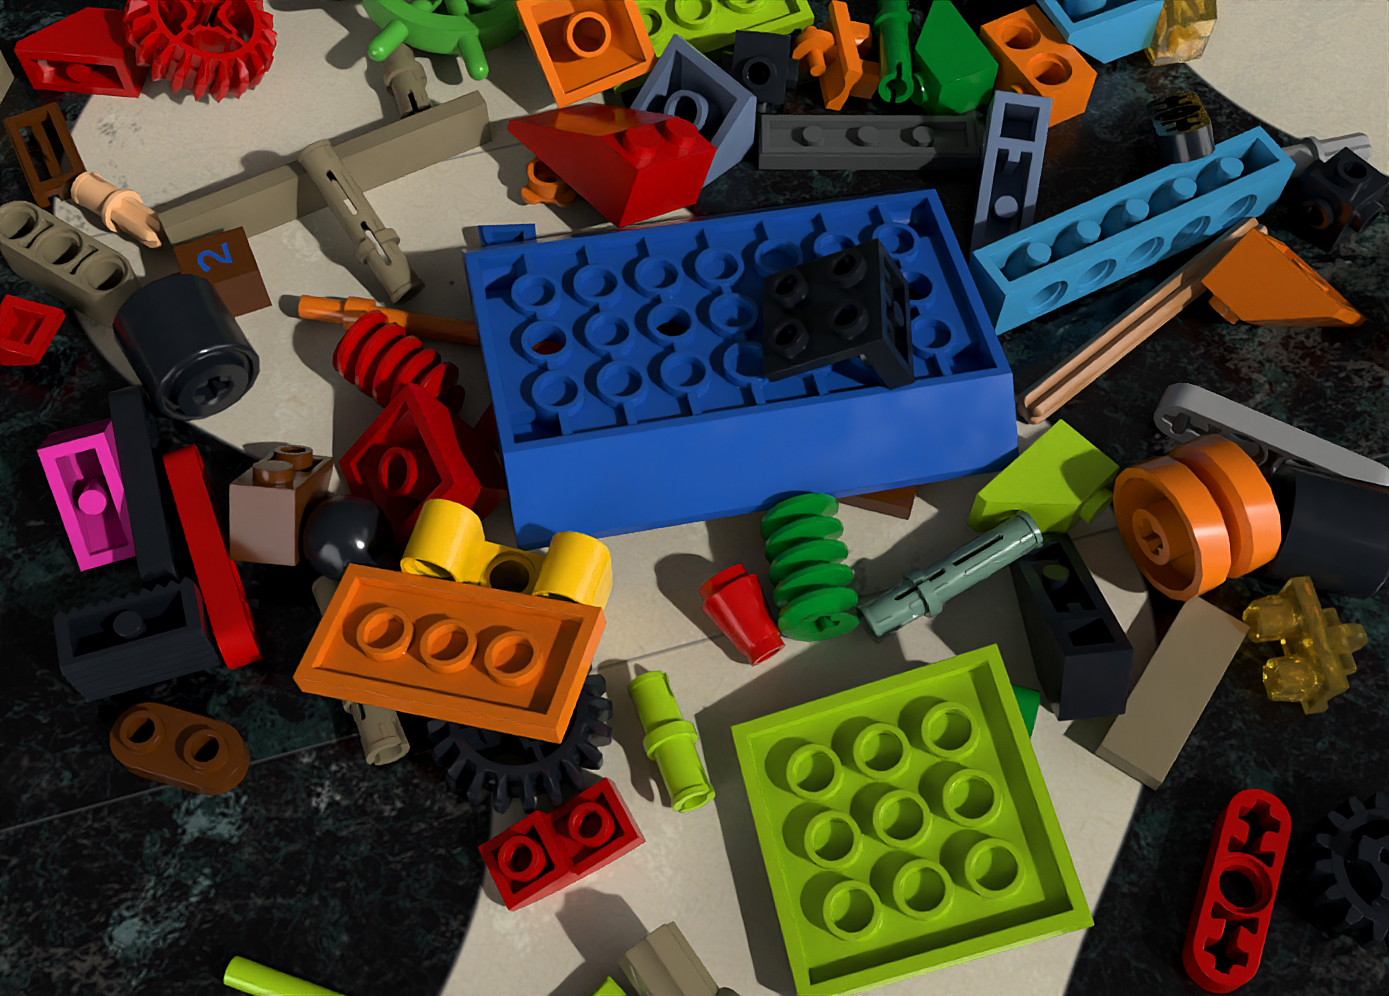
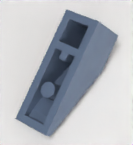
[968,90,1053,261]

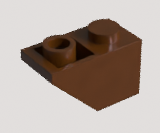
[229,445,333,566]

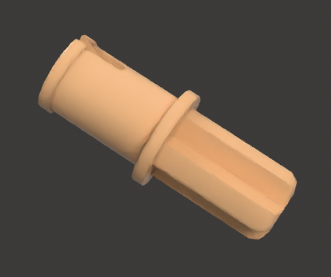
[71,171,168,249]

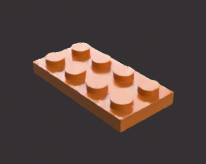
[293,563,606,744]

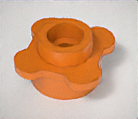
[521,156,577,207]

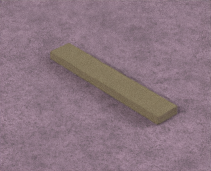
[157,90,492,251]

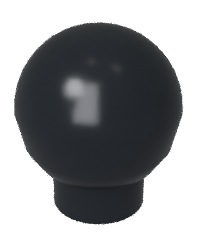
[301,494,402,582]

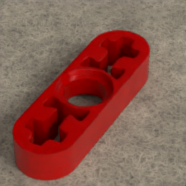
[1182,789,1292,994]

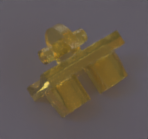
[1243,576,1369,714]

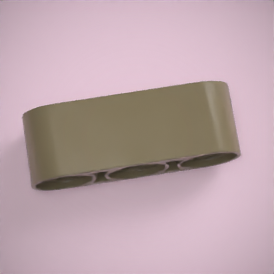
[0,201,142,329]

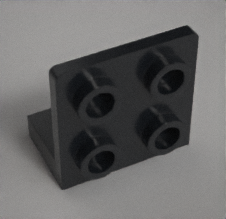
[762,238,914,390]

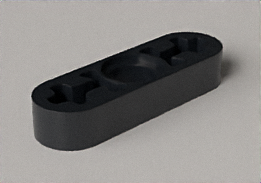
[1146,92,1216,164]

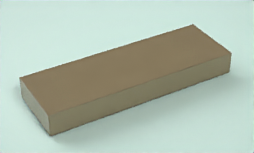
[1095,596,1250,791]

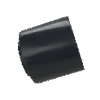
[112,274,260,422]
[1254,463,1389,600]

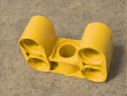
[400,498,613,613]

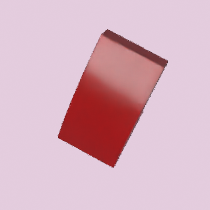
[478,777,646,912]

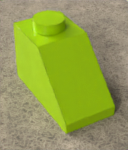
[966,419,1120,535]

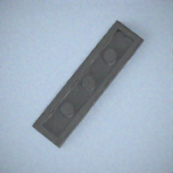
[757,115,980,170]

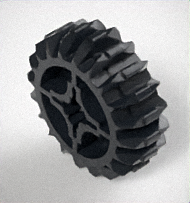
[426,663,613,815]

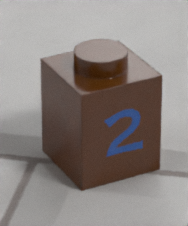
[171,226,272,318]

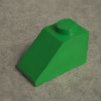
[910,0,999,116]

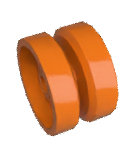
[1113,434,1281,601]

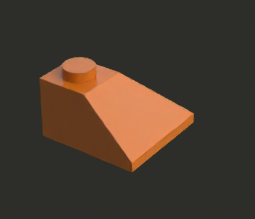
[512,0,658,109]
[1201,227,1367,327]

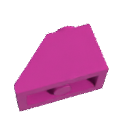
[37,418,136,571]

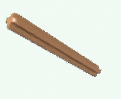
[1015,217,1268,425]

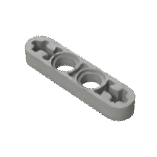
[1153,383,1389,486]

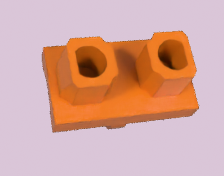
[790,0,879,111]

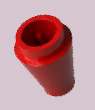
[698,563,786,666]

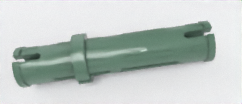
[855,510,1043,644]

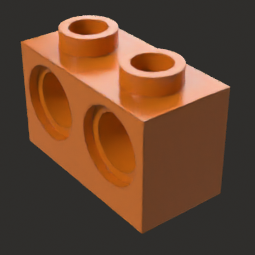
[978,4,1097,128]

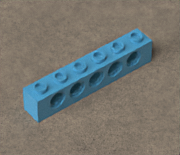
[968,126,1296,336]

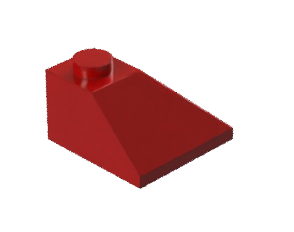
[338,382,507,558]

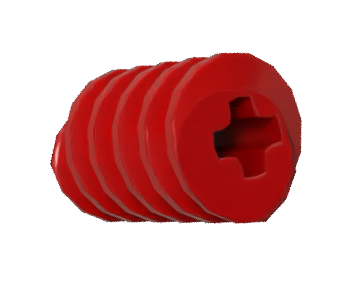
[332,310,465,415]

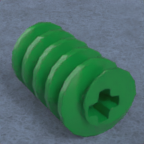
[760,493,860,642]

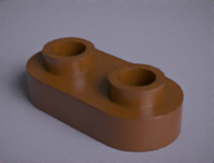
[110,702,250,796]

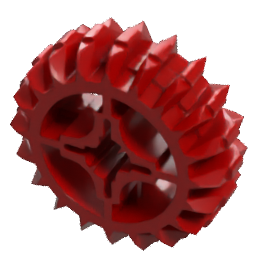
[122,0,277,103]

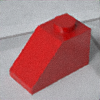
[14,7,150,98]

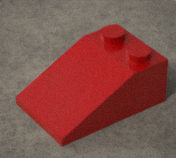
[507,102,717,228]

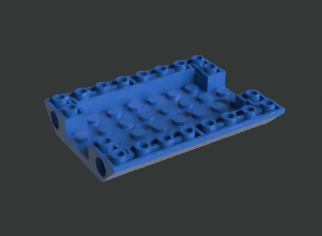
[461,188,1019,551]

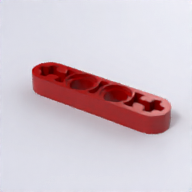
[162,444,264,670]

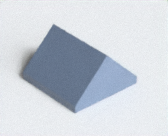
[630,34,757,188]

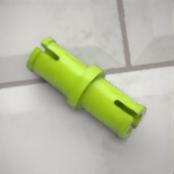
[627,670,715,813]

